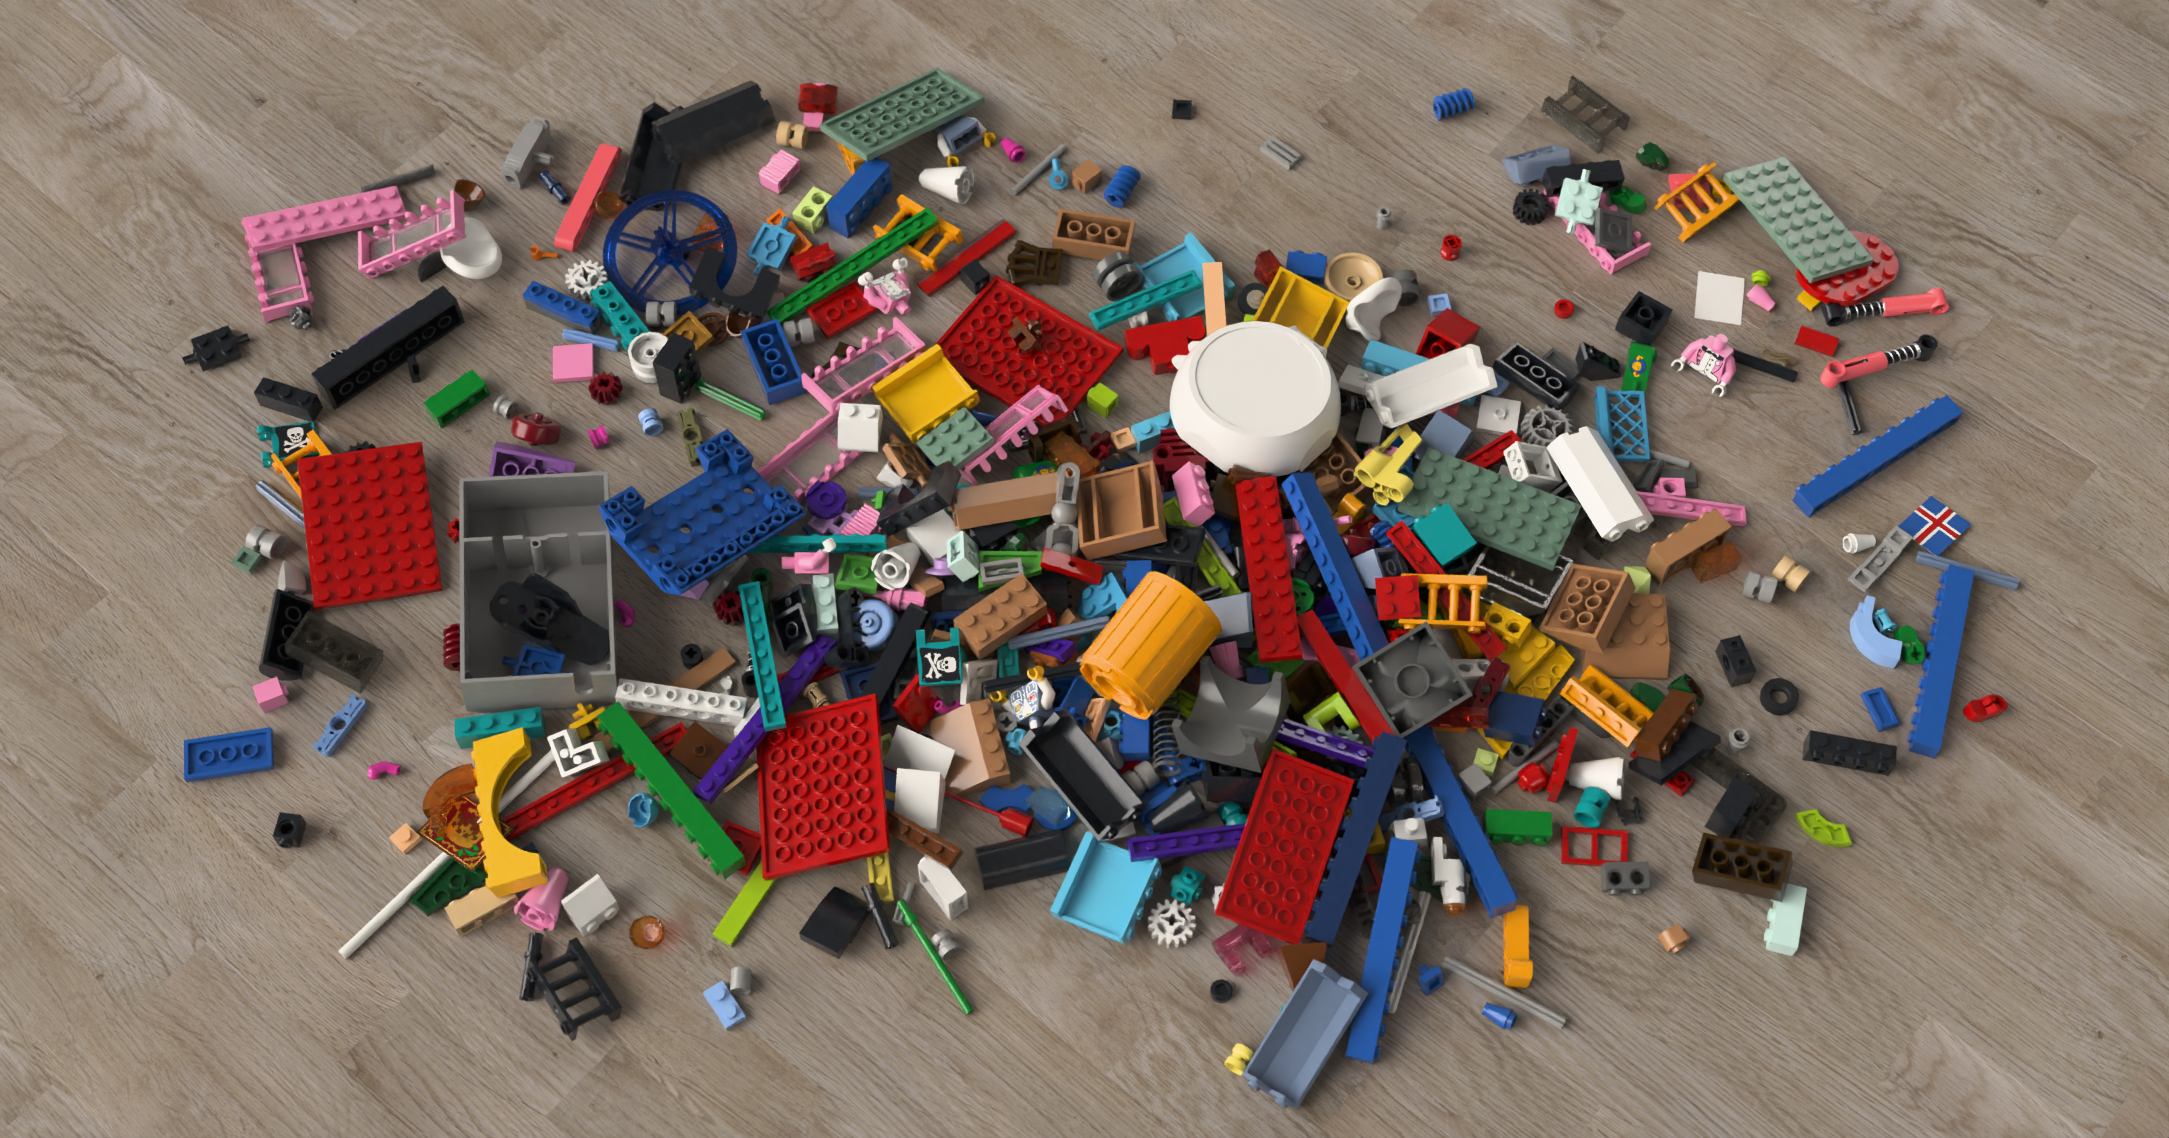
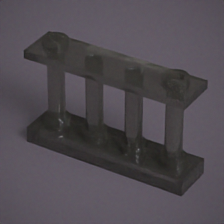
[1541,76,1630,154]

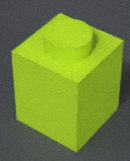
[1087,383,1118,419]

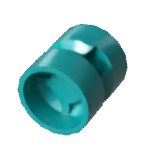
[1573,787,1611,828]
[1216,802,1248,826]

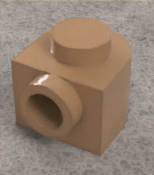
[1658,923,1690,954]

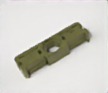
[677,408,703,467]

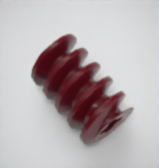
[443,624,460,671]

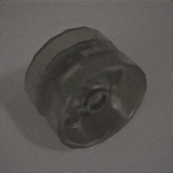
[1386,757,1424,808]

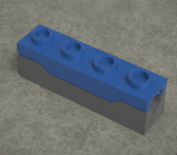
[523,281,603,334]

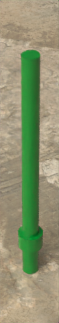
[896,899,974,1015]

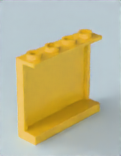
[872,344,980,445]

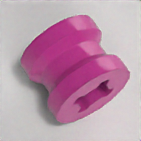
[587,425,610,449]

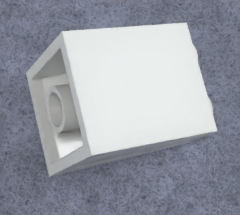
[894,768,946,833]

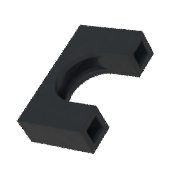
[689,246,780,322]
[876,460,961,536]

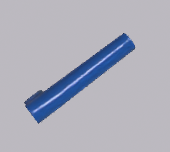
[1151,712,1204,789]

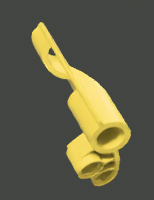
[1353,423,1422,505]

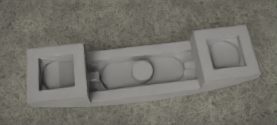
[1848,526,1913,592]

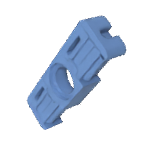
[312,694,368,757]
[1378,795,1444,834]

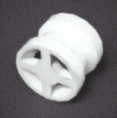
[1128,311,1148,328]

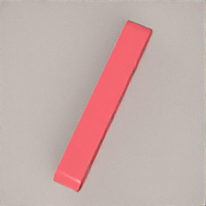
[554,143,622,252]

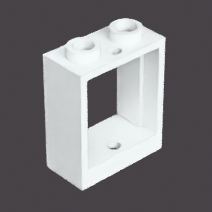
[1503,441,1563,492]
[918,856,968,921]

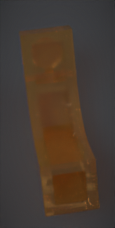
[423,763,478,838]

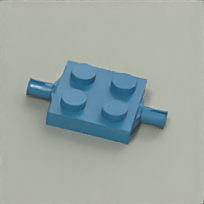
[746,216,798,276]

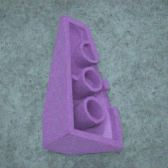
[489,441,576,477]

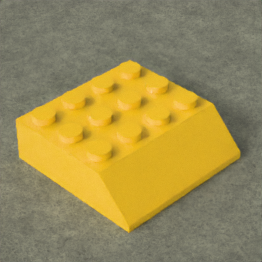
[1252,266,1350,349]

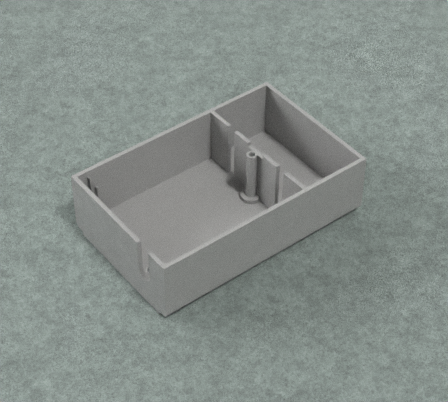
[459,471,618,713]

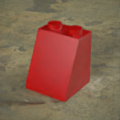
[1415,308,1480,359]

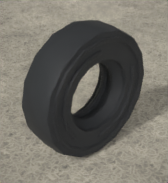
[1760,678,1799,716]

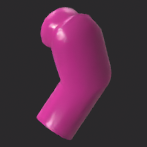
[615,599,635,627]
[934,700,963,715]
[367,761,401,780]

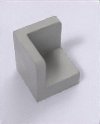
[1457,764,1492,802]

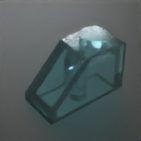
[1025,786,1071,828]

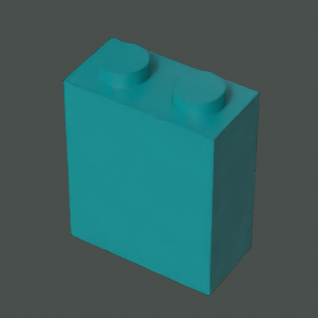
[1411,503,1477,569]

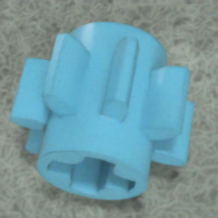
[1005,728,1027,755]

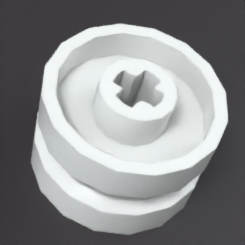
[628,332,668,383]

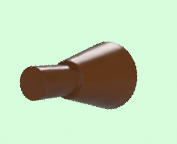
[1228,464,1267,484]

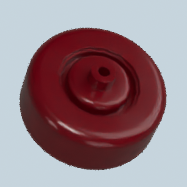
[511,413,561,446]
[1340,529,1376,559]

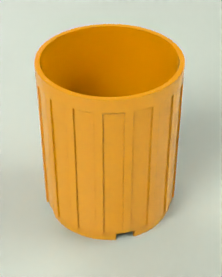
[1079,572,1222,720]

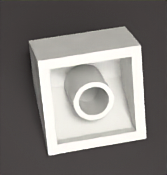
[838,403,883,452]
[561,874,620,936]

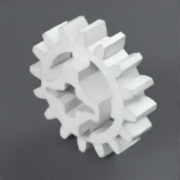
[565,260,608,300]
[1148,899,1196,948]

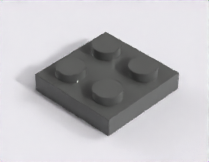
[1595,208,1632,254]

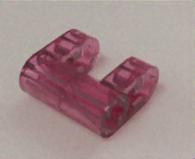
[1212,924,1273,976]

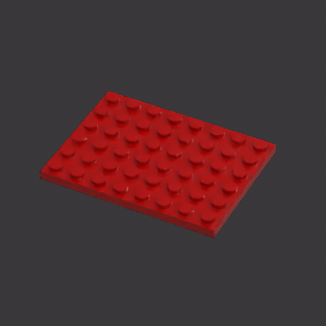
[935,275,1123,426]
[297,441,443,611]
[756,694,890,881]

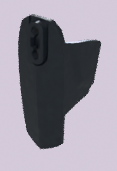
[489,572,609,666]

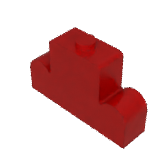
[1124,316,1205,375]

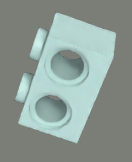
[947,531,980,582]

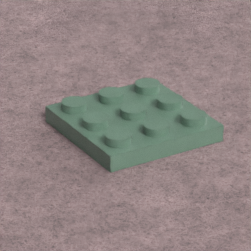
[916,407,996,471]

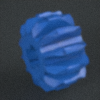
[1370,520,1396,548]

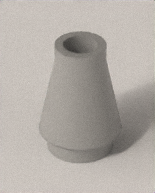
[1727,728,1750,754]

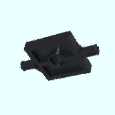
[182,325,250,371]

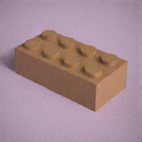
[1052,208,1135,260]
[1644,509,1732,586]
[953,573,1047,660]

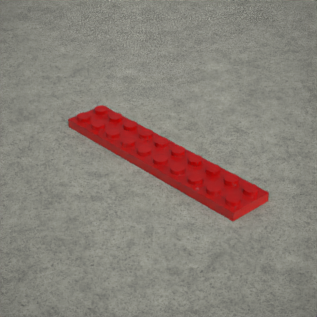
[1235,476,1303,663]

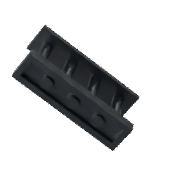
[526,937,622,1041]

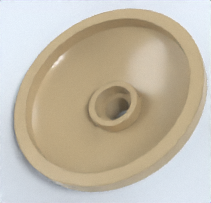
[1324,253,1383,302]

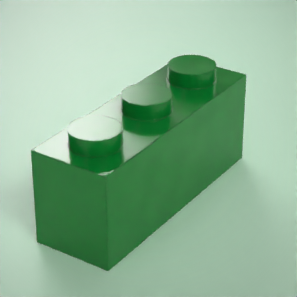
[423,369,490,428]
[1483,809,1552,846]

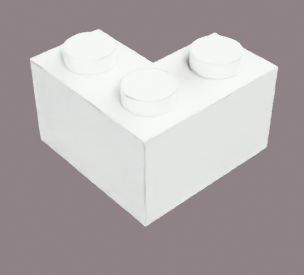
[547,728,610,778]

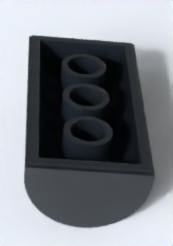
[1493,341,1580,411]
[259,589,315,681]
[975,829,1070,890]

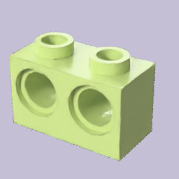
[792,186,833,234]

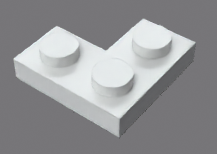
[960,658,997,705]

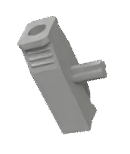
[500,115,554,189]

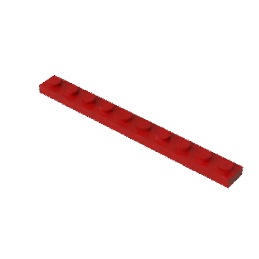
[1349,430,1523,538]
[501,722,687,842]

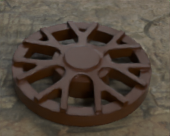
[698,312,729,347]

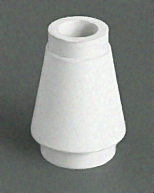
[1843,533,1876,554]

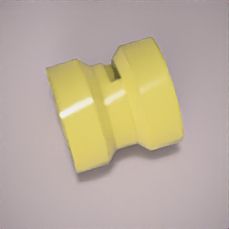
[1224,1043,1254,1076]

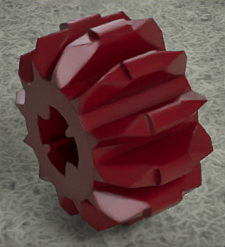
[588,371,623,406]
[714,589,744,626]

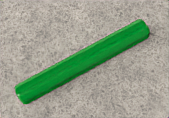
[695,379,766,420]

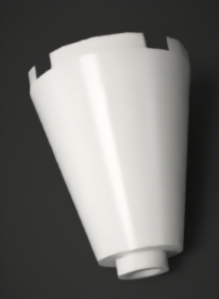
[919,166,974,204]
[871,542,920,590]
[1565,757,1625,800]

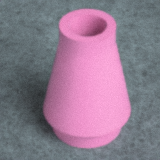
[1747,284,1776,312]

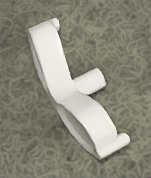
[720,676,733,695]

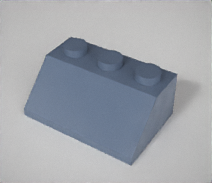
[1502,144,1571,186]

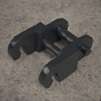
[1615,797,1642,826]

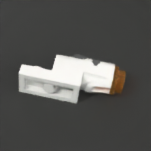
[1431,837,1470,916]

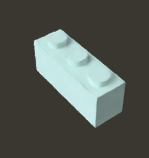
[813,573,839,640]
[1764,883,1807,956]

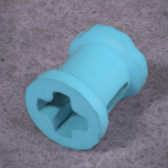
[1872,608,1897,636]

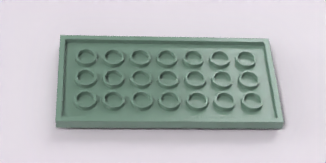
[820,68,985,161]
[1723,157,1874,283]
[1398,447,1582,571]

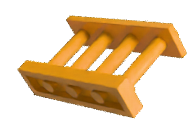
[1654,162,1740,243]
[873,194,964,272]
[271,430,331,500]
[1399,573,1488,633]
[1560,664,1654,747]

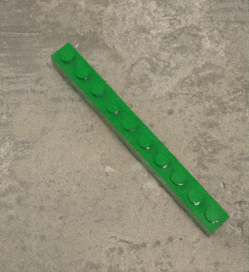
[597,701,746,880]

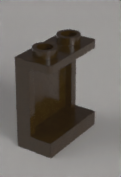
[1028,415,1082,463]
[1209,473,1240,522]
[1286,660,1337,726]

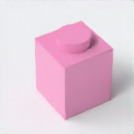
[252,677,290,713]

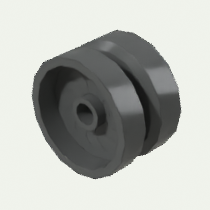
[1092,251,1143,301]

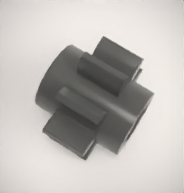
[288,305,315,330]

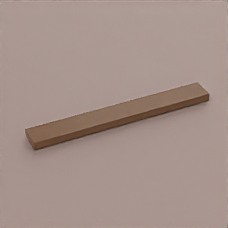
[584,647,737,754]

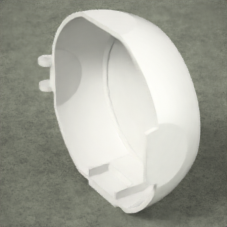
[1170,321,1341,477]

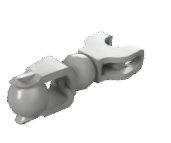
[1045,462,1080,557]

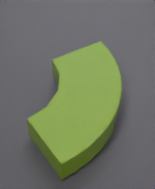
[1795,809,1852,847]

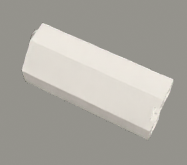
[1365,344,1498,428]
[1546,426,1654,541]

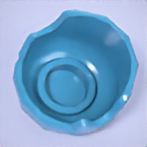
[628,793,659,828]

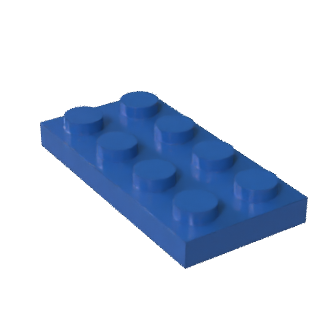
[184,727,274,782]

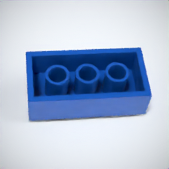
[826,157,893,238]
[740,318,807,405]

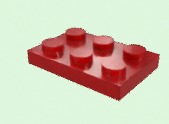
[806,281,877,339]
[1545,727,1578,803]

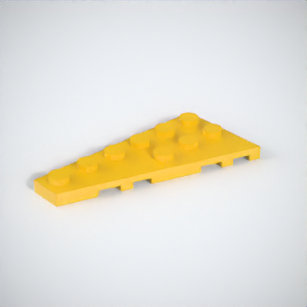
[1461,588,1555,689]
[1470,645,1575,759]

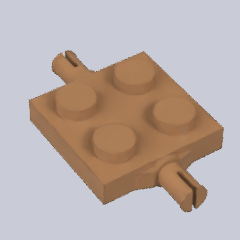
[882,433,932,488]

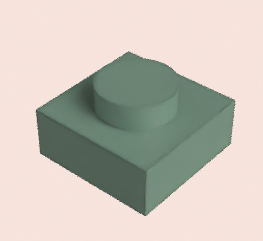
[231,546,262,574]

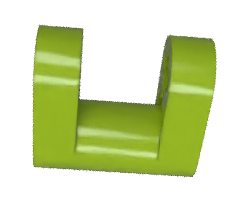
[1303,691,1361,733]

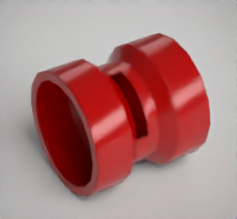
[1440,234,1462,261]

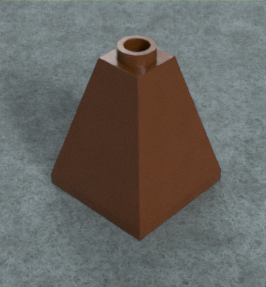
[1277,942,1326,992]

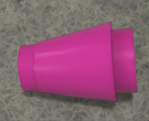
[1001,137,1026,163]

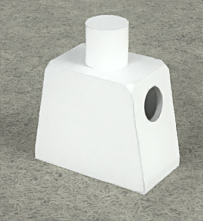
[1384,818,1429,852]

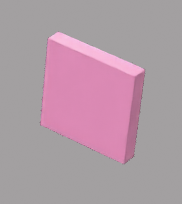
[553,343,594,383]

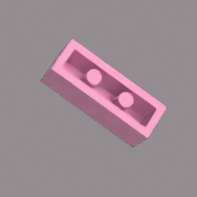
[1172,462,1215,527]

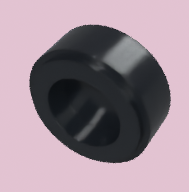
[1210,979,1233,1003]

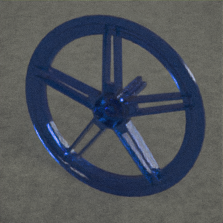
[603,190,738,316]

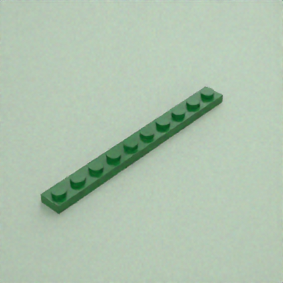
[766,207,939,326]

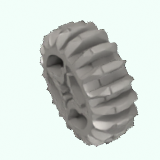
[1520,404,1575,447]

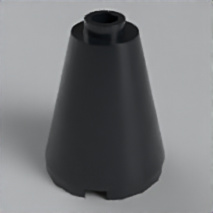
[1148,780,1211,834]

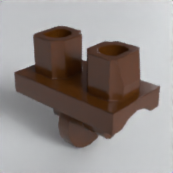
[1008,317,1042,354]

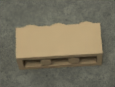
[444,886,519,937]

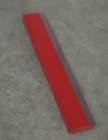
[916,219,1016,297]

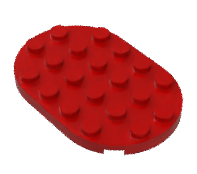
[1795,231,1899,306]

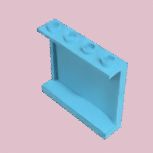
[1134,232,1235,321]
[1050,832,1162,945]

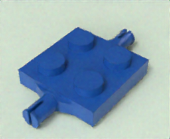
[502,644,570,676]

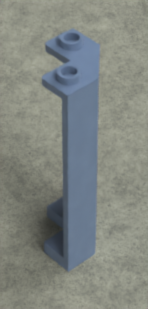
[1242,959,1368,1110]

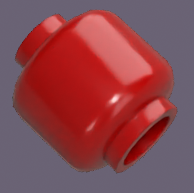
[1517,762,1550,794]

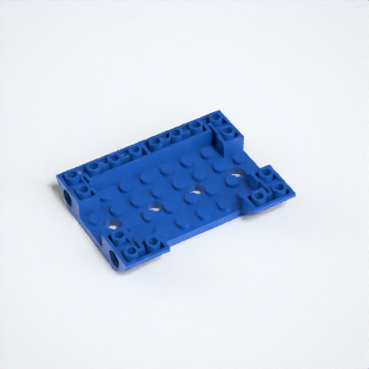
[599,429,808,596]

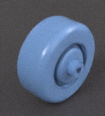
[851,600,899,652]

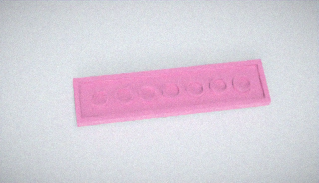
[242,186,406,252]

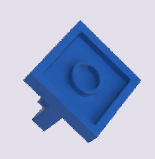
[1138,781,1177,836]

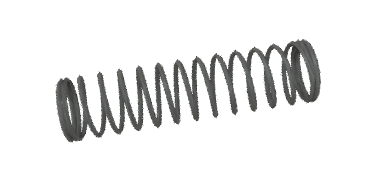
[1153,685,1181,776]

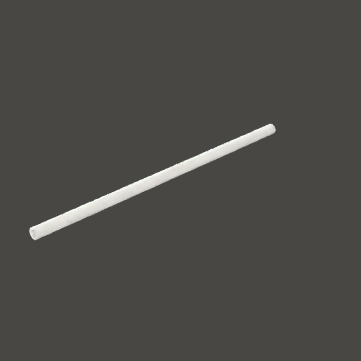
[338,749,555,959]

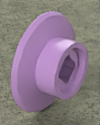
[925,557,954,575]

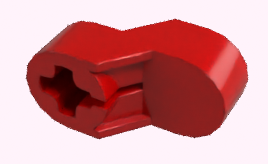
[1963,694,2008,722]

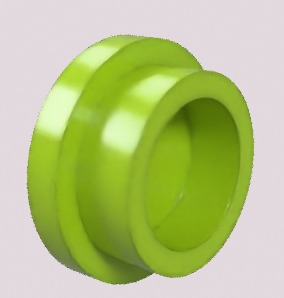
[1751,270,1771,287]

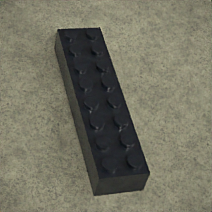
[311,286,465,410]
[1202,759,1368,805]

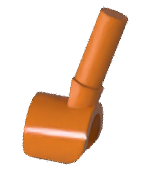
[529,246,558,261]

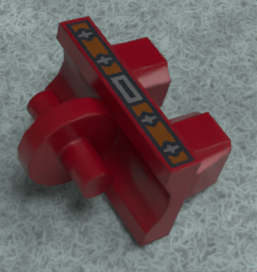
[1077,430,1114,469]

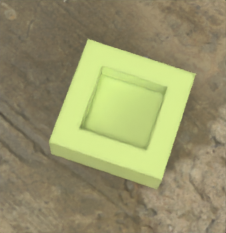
[1473,748,1499,776]

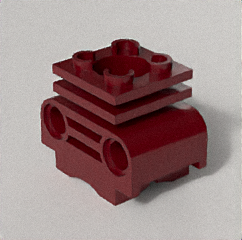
[1152,428,1214,492]

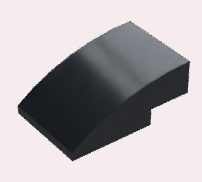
[771,584,818,658]
[799,886,870,959]

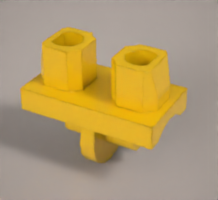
[569,703,605,741]

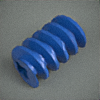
[1433,88,1475,120]
[1103,165,1141,208]

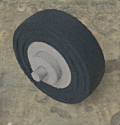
[1237,283,1268,315]

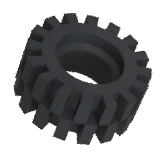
[1513,189,1549,225]

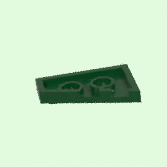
[1382,850,1447,902]
[410,858,488,916]

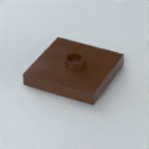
[668,721,728,780]

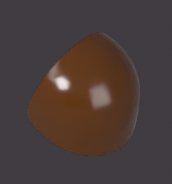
[454,179,485,212]
[726,312,762,339]

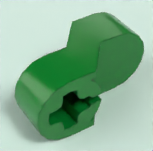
[1609,185,1647,214]
[1894,625,1925,665]

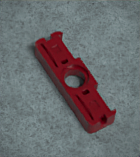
[1461,658,1510,722]

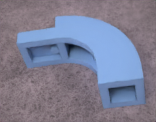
[1850,595,1903,669]

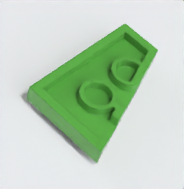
[979,551,1042,592]

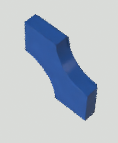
[979,784,1040,814]

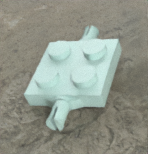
[1555,169,1603,235]

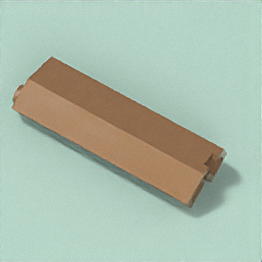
[947,470,1077,531]

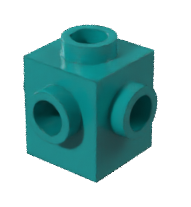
[1170,866,1205,906]

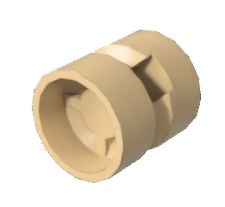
[776,121,808,149]
[1771,555,1811,593]

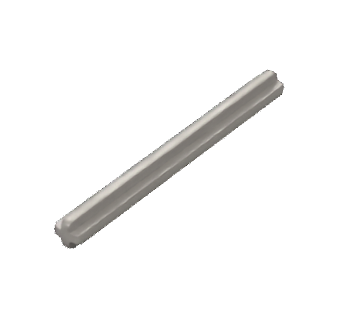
[1442,956,1566,1029]

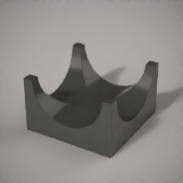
[1351,621,1473,738]
[1172,655,1291,773]

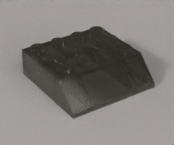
[1462,545,1574,617]

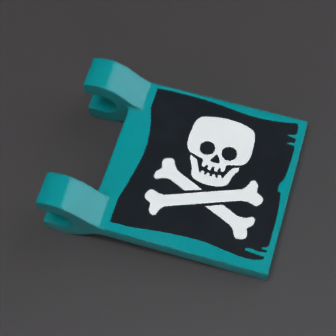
[257,421,319,468]
[916,627,962,686]

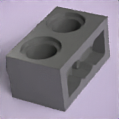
[1600,862,1650,896]

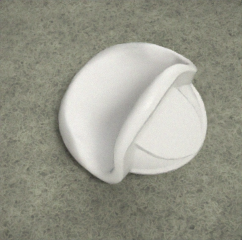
[440,217,502,279]
[1345,277,1402,341]

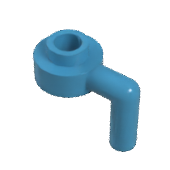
[1049,158,1068,190]

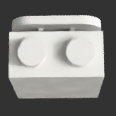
[906,509,961,568]

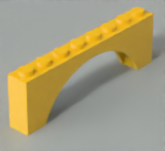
[471,727,548,898]

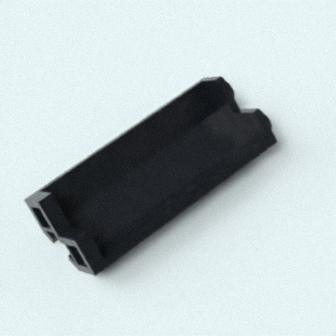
[651,80,776,165]
[618,102,684,211]
[942,568,1072,614]
[1018,709,1147,841]

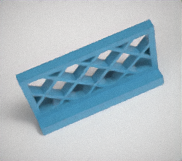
[1594,386,1650,462]

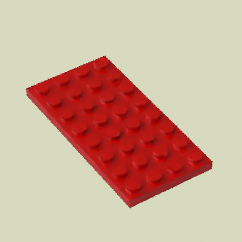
[1214,749,1354,945]

